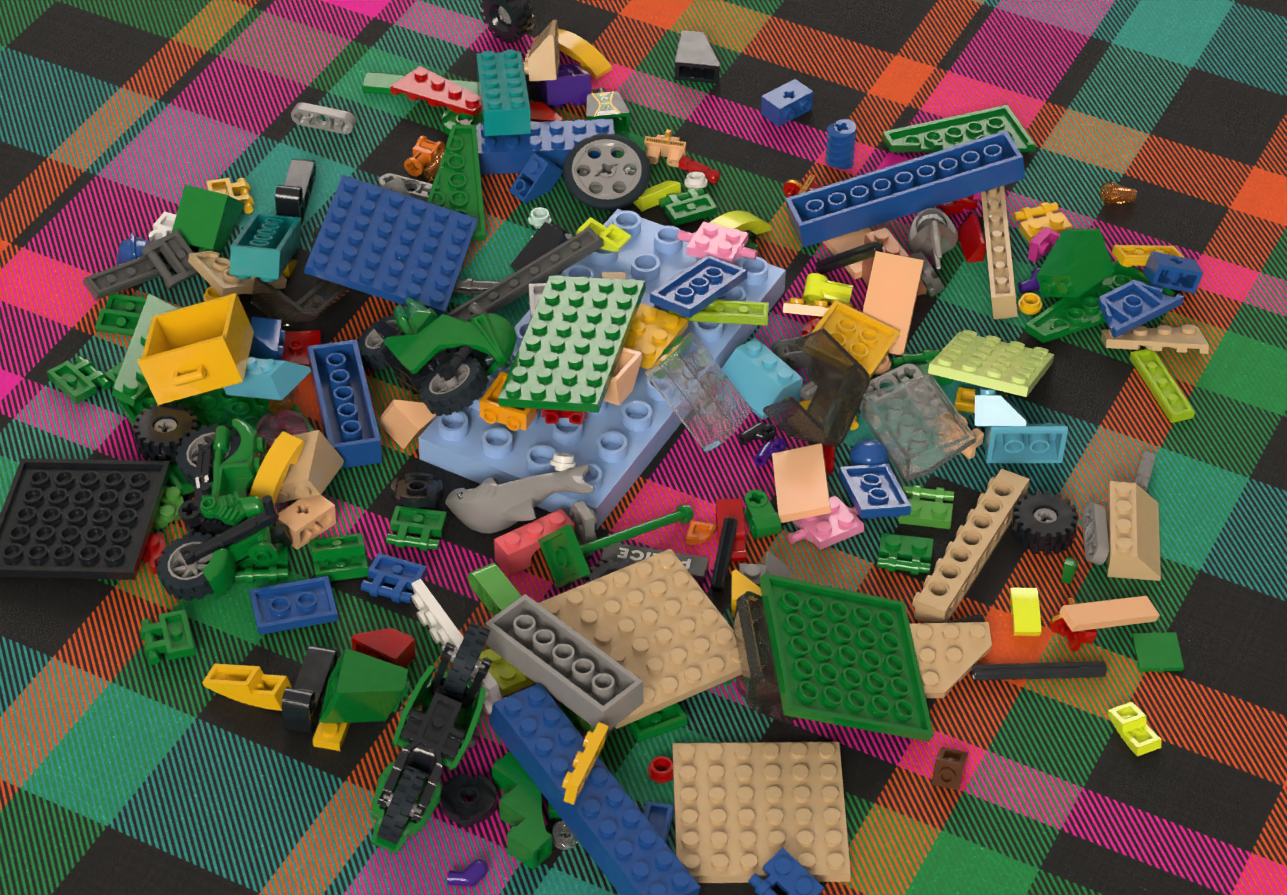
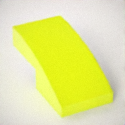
[576,217,632,252]
[1010,588,1041,636]
[1108,702,1161,756]

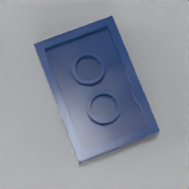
[839,464,911,519]
[249,576,338,635]

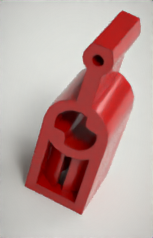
[715,498,747,562]

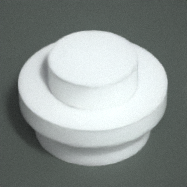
[684,172,708,189]
[550,453,576,471]

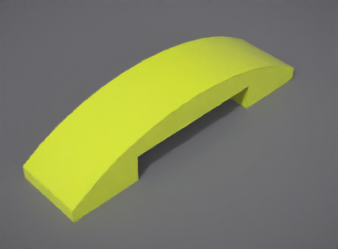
[709,210,772,235]

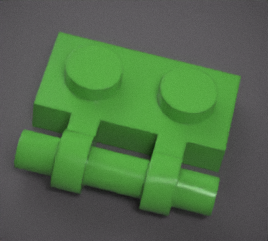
[899,484,954,529]

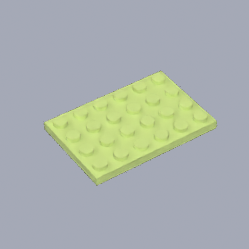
[928,330,1054,397]

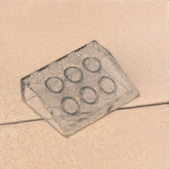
[645,331,752,453]
[862,374,976,481]

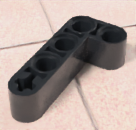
[275,159,316,226]
[282,645,339,734]

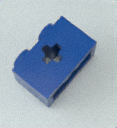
[761,79,813,127]
[1143,251,1203,294]

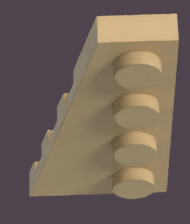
[1101,324,1209,354]

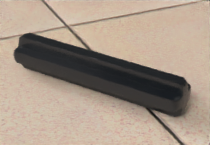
[711,517,738,592]

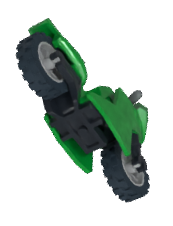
[357,297,517,416]
[371,622,492,854]

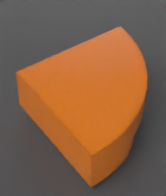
[685,520,717,545]

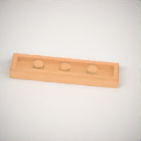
[1059,596,1160,632]

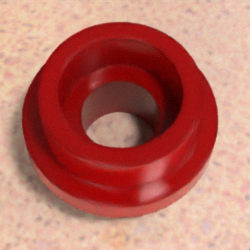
[648,756,674,783]

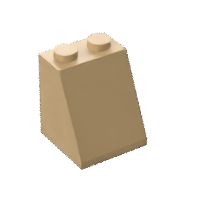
[274,430,344,503]

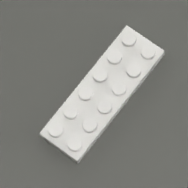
[411,579,502,715]

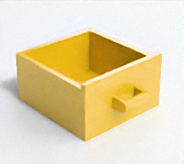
[137,293,254,405]

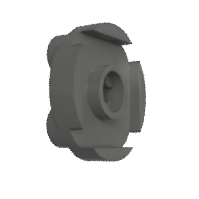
[909,249,945,296]

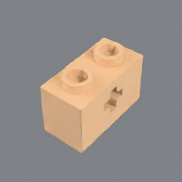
[275,495,336,550]

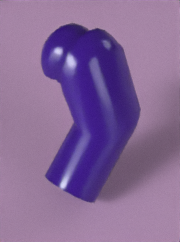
[1018,268,1040,294]
[754,438,787,466]
[447,859,488,887]

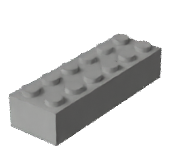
[485,594,643,731]

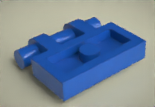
[361,553,427,604]
[748,848,824,895]

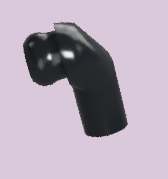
[738,423,777,445]

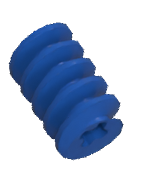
[825,119,856,170]

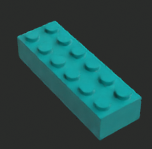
[476,50,531,136]
[229,213,301,282]

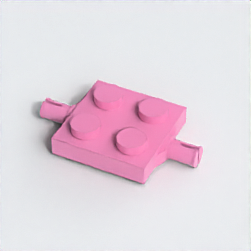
[677,222,758,264]
[788,495,864,550]

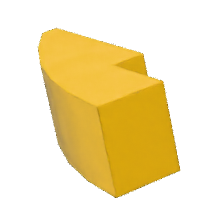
[202,664,292,711]

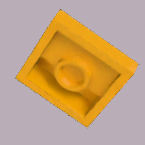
[479,372,537,431]

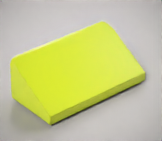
[633,180,681,211]

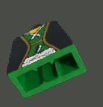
[586,88,630,132]

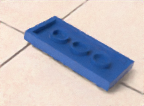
[650,255,748,318]

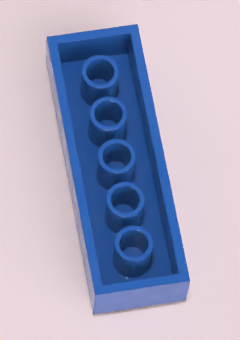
[476,119,616,175]
[307,339,382,469]

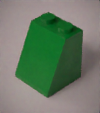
[171,184,244,254]
[1036,228,1115,298]
[319,648,410,724]

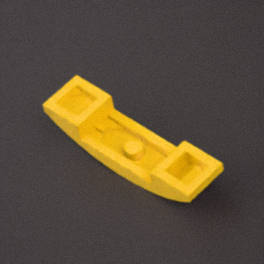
[534,29,612,80]
[249,431,306,505]

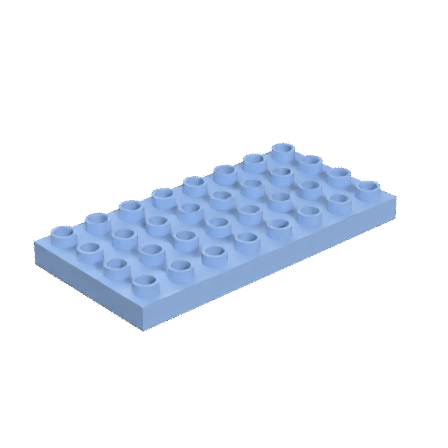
[418,209,786,531]

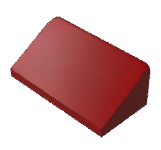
[958,213,986,263]

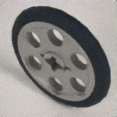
[563,133,651,210]

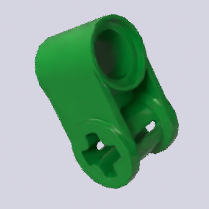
[744,490,782,540]

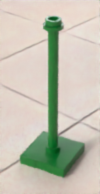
[538,504,694,589]

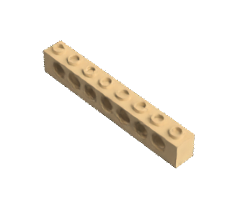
[981,185,1018,319]
[912,469,1030,623]

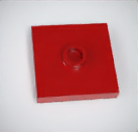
[279,330,321,367]

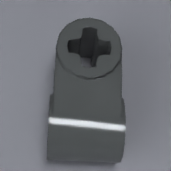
[771,335,820,370]

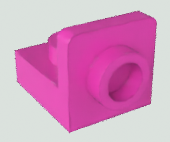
[1028,227,1060,263]

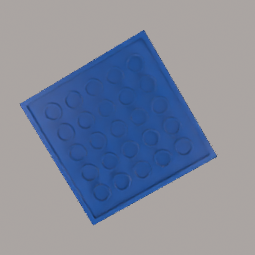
[304,175,478,317]

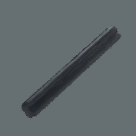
[971,661,1107,681]

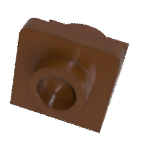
[932,747,969,790]

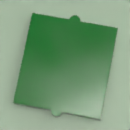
[1132,631,1184,673]

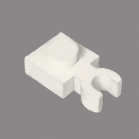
[149,211,176,243]

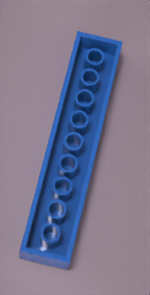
[785,130,1025,248]
[489,683,700,895]

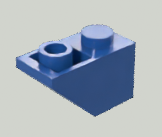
[509,152,563,203]
[250,317,285,360]

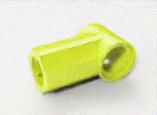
[802,273,853,304]

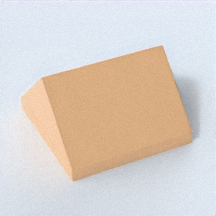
[379,399,437,449]

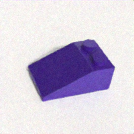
[536,63,591,108]

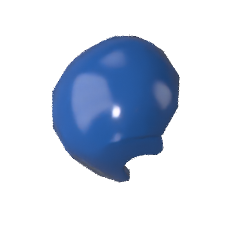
[850,439,890,466]

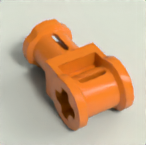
[404,136,445,177]

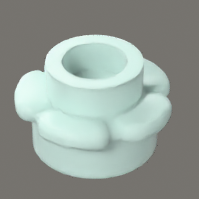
[528,207,551,229]

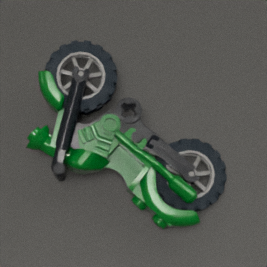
[156,418,293,601]

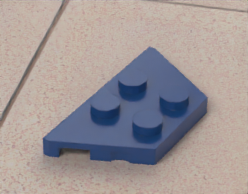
[1098,280,1184,338]

